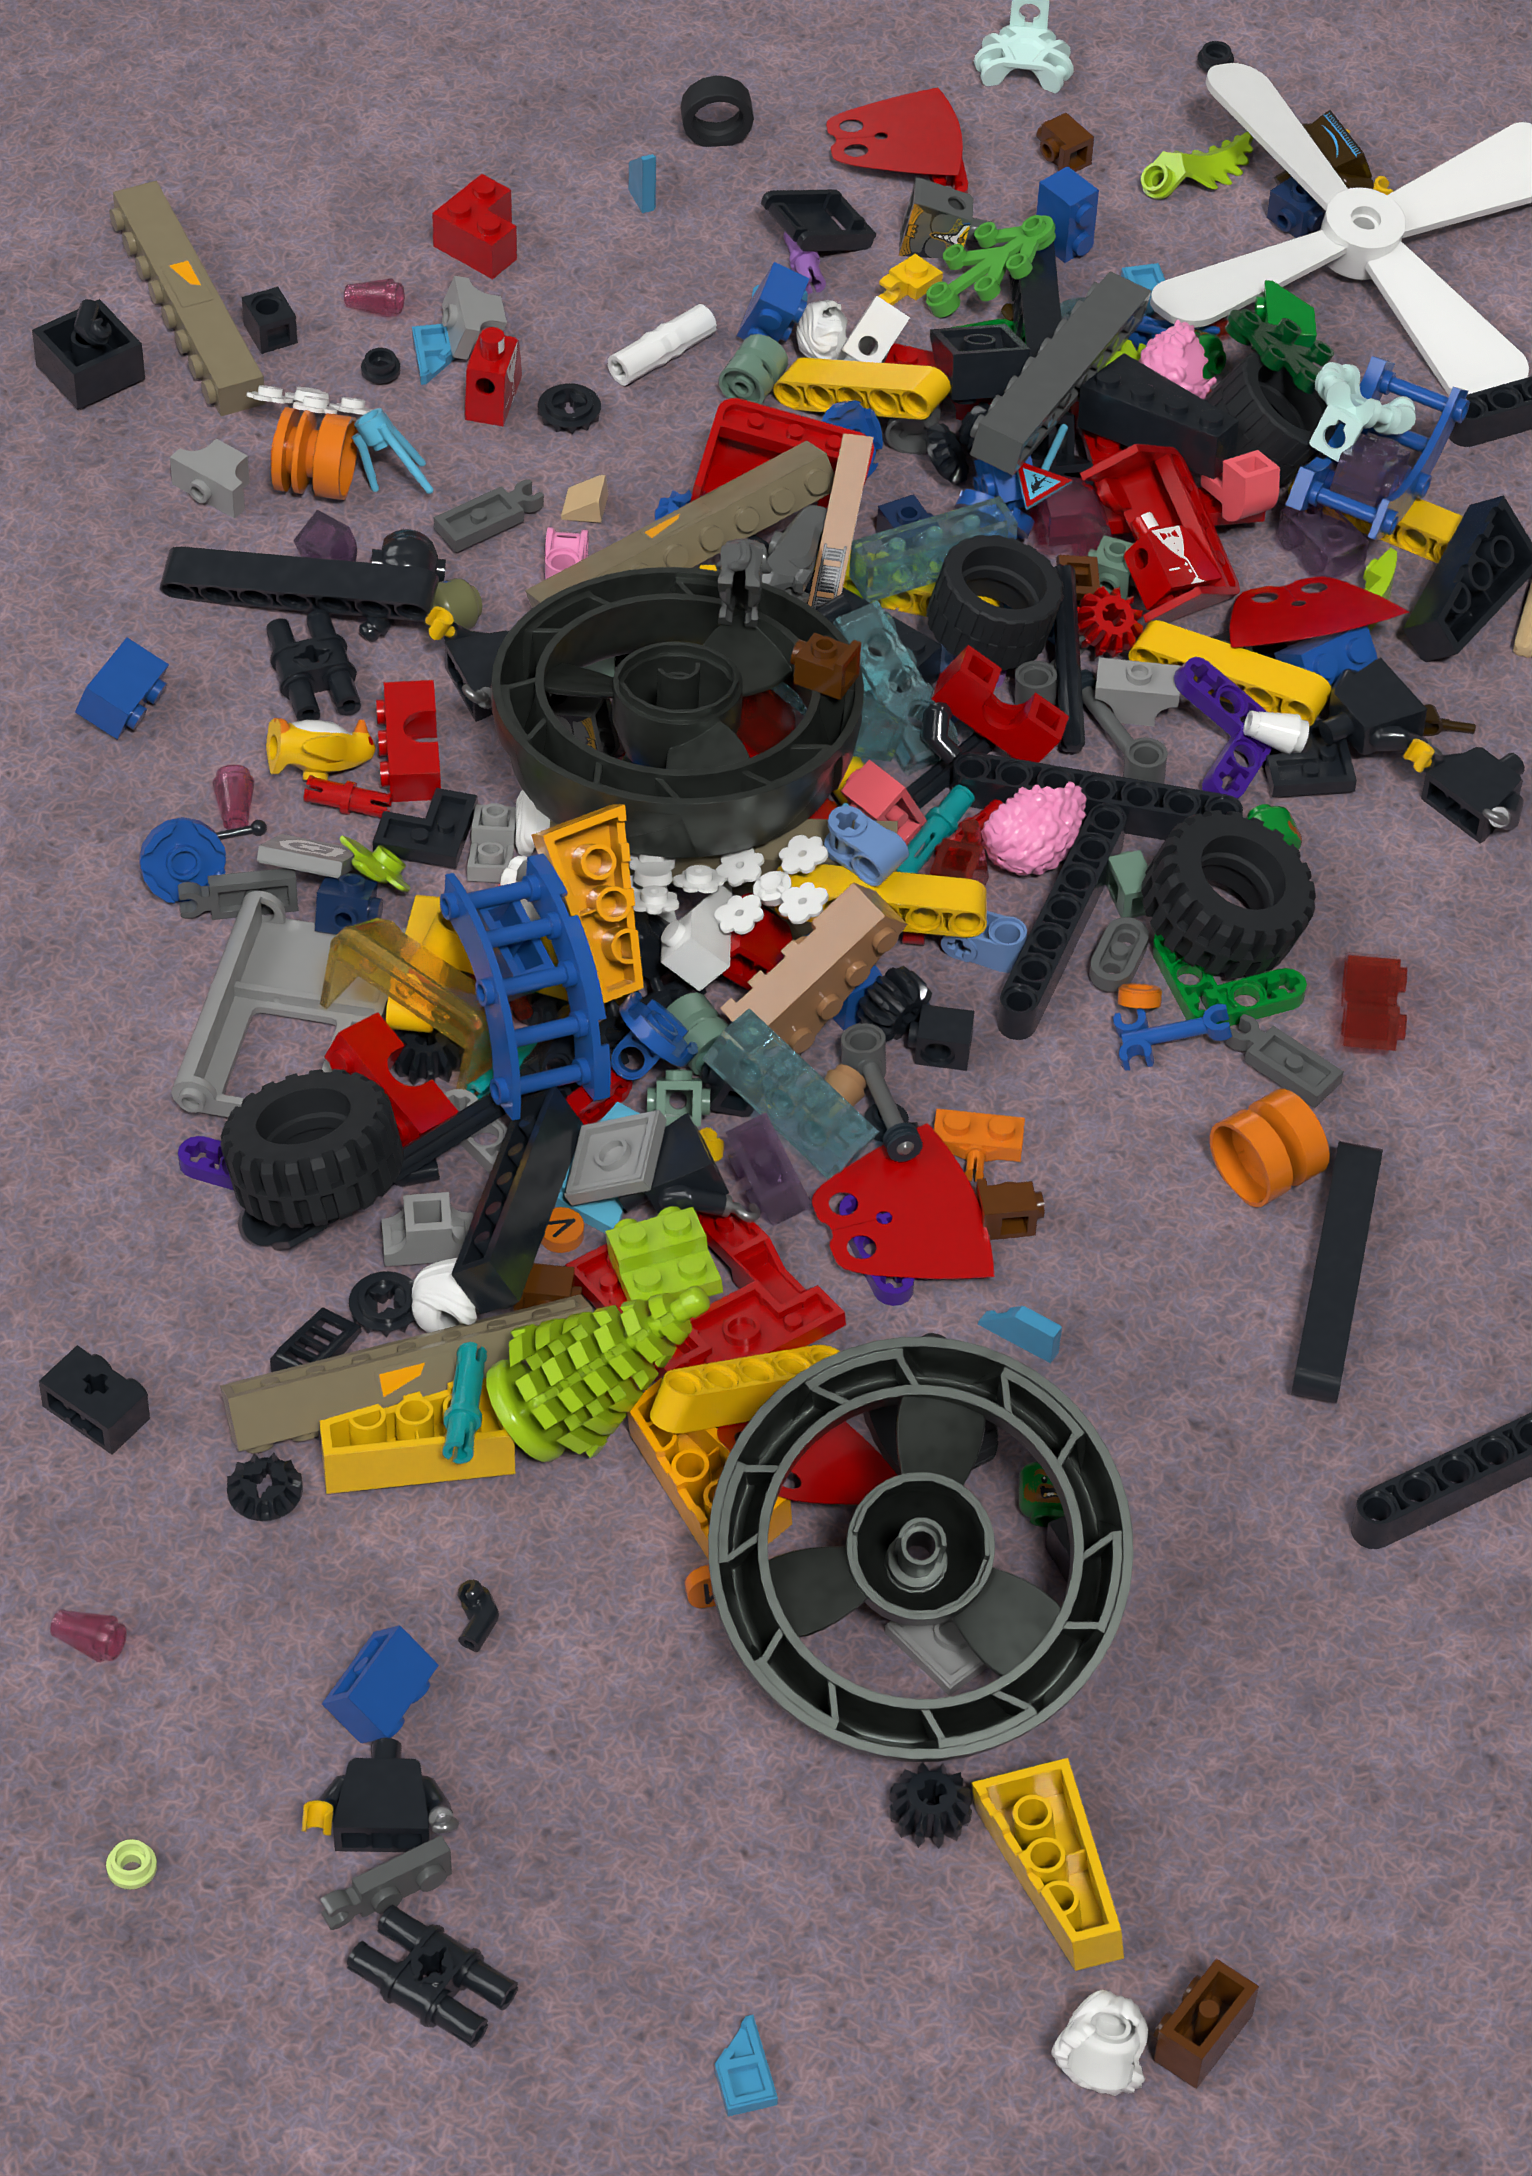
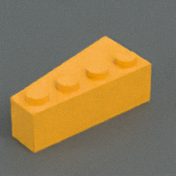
[531,804,644,1003]
[627,1378,792,1560]

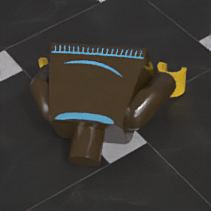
[1274,110,1394,195]

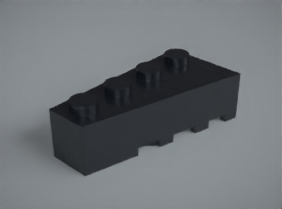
[1078,353,1239,479]
[1403,495,1532,662]

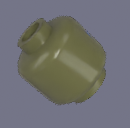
[422,578,483,630]

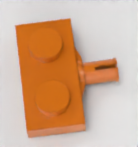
[934,1108,1025,1182]

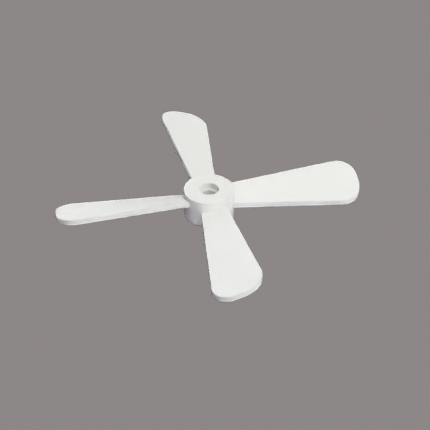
[1150,63,1532,396]

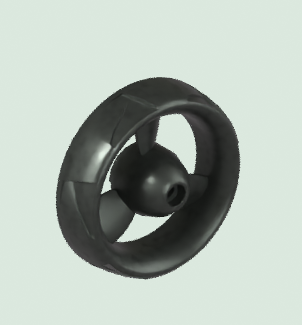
[491,567,864,858]
[708,1337,1133,1762]

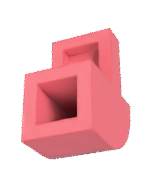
[1201,450,1280,521]

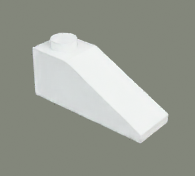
[661,881,732,991]

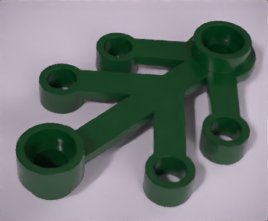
[1225,309,1334,394]

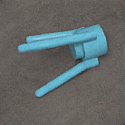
[352,408,434,494]

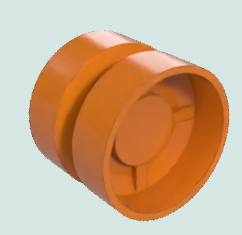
[1210,1089,1330,1207]

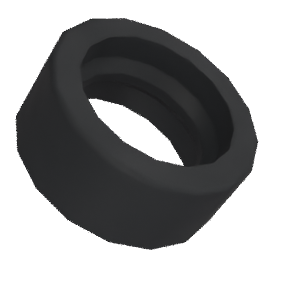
[680,75,754,147]

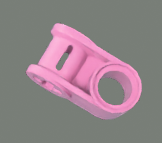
[545,527,589,580]

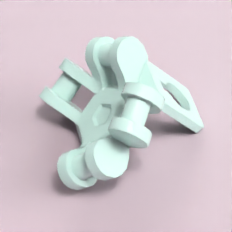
[974,0,1074,93]
[1309,362,1416,463]

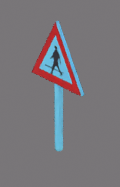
[1017,424,1073,510]

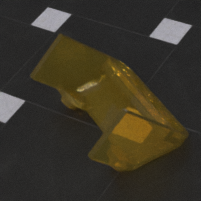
[320,918,493,1090]

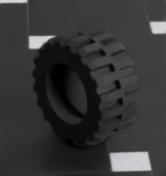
[1141,810,1316,979]
[220,1069,404,1228]

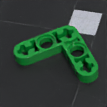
[1152,934,1307,1026]

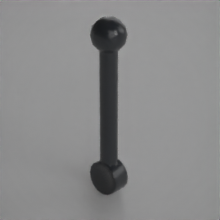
[215,820,267,840]

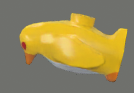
[266,718,376,780]

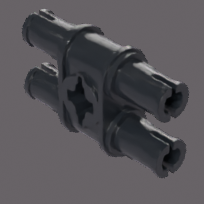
[266,609,361,721]
[347,1905,518,2048]

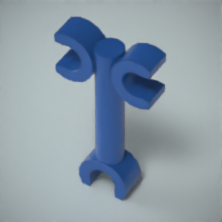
[1113,1004,1232,1071]

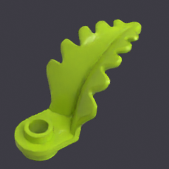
[1141,131,1254,200]

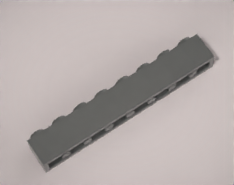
[970,271,1152,475]

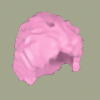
[1138,320,1217,400]
[981,781,1087,876]

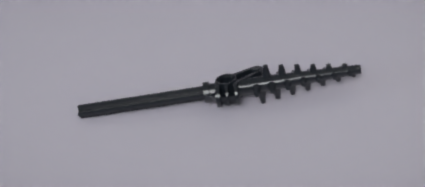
[328,972,725,1224]

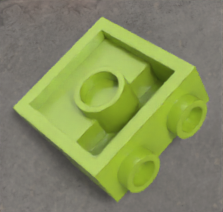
[605,1206,723,1301]

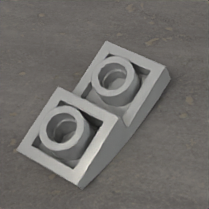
[467,803,516,883]

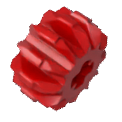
[1077,586,1143,658]

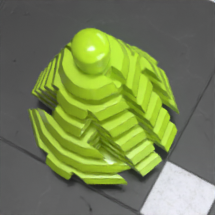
[486,1286,710,1462]

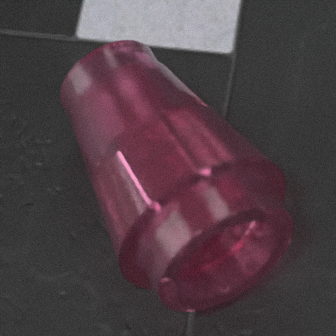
[344,278,405,317]
[212,764,255,830]
[50,1609,127,1662]

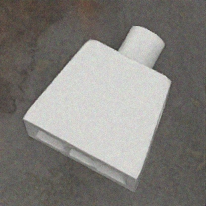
[841,296,910,363]

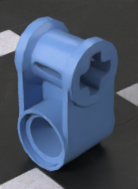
[824,805,909,886]
[941,911,1027,973]

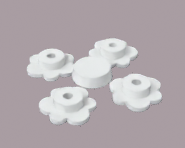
[246,385,373,415]
[714,835,829,935]
[629,853,724,915]

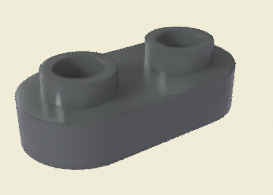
[1089,917,1149,992]

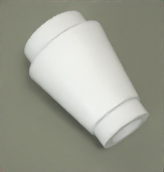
[1243,710,1309,754]

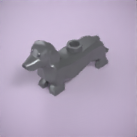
[717,505,828,603]
[715,538,772,628]

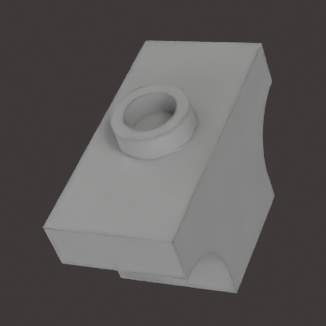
[442,276,507,360]
[170,439,250,519]
[1095,657,1181,726]
[381,1192,473,1266]

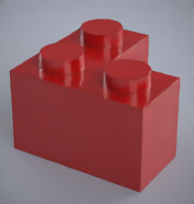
[432,174,517,280]

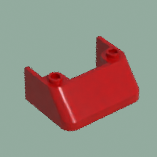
[690,398,874,508]
[1080,444,1240,623]

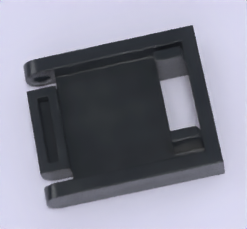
[761,189,877,251]

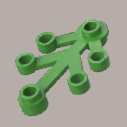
[926,215,1056,318]

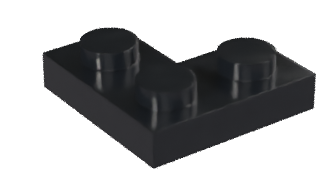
[1265,720,1357,797]
[373,788,478,869]

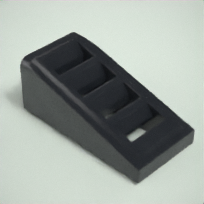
[270,1307,362,1372]

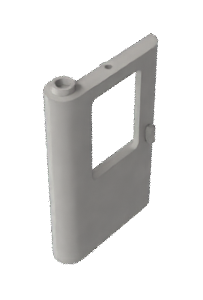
[171,891,406,1117]

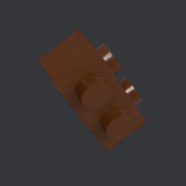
[1153,1958,1259,2089]

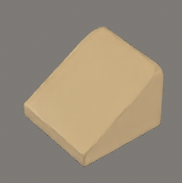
[561,475,608,523]

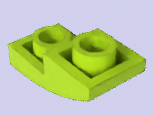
[1363,547,1397,631]

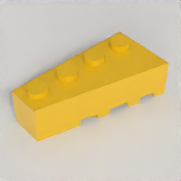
[320,1371,515,1494]
[972,1758,1124,1971]

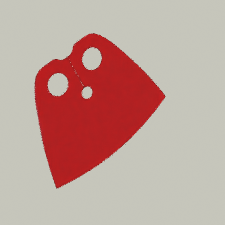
[826,87,963,176]
[1230,576,1409,648]
[812,1123,994,1279]
[717,1421,898,1505]

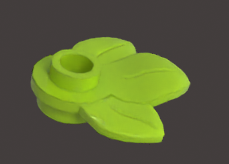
[339,835,410,892]

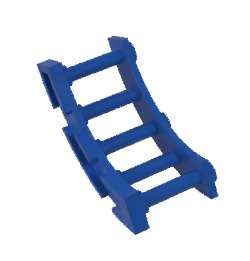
[1286,356,1470,540]
[440,853,611,1121]

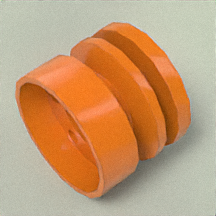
[271,407,358,500]

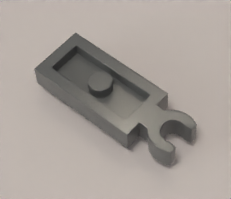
[434,479,544,553]
[178,868,299,920]
[1225,1014,1344,1108]
[320,1835,452,1930]

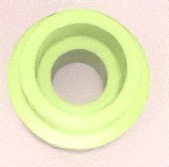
[106,1839,157,1889]

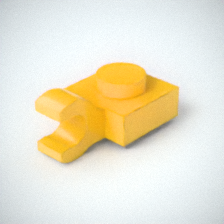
[878,254,943,305]

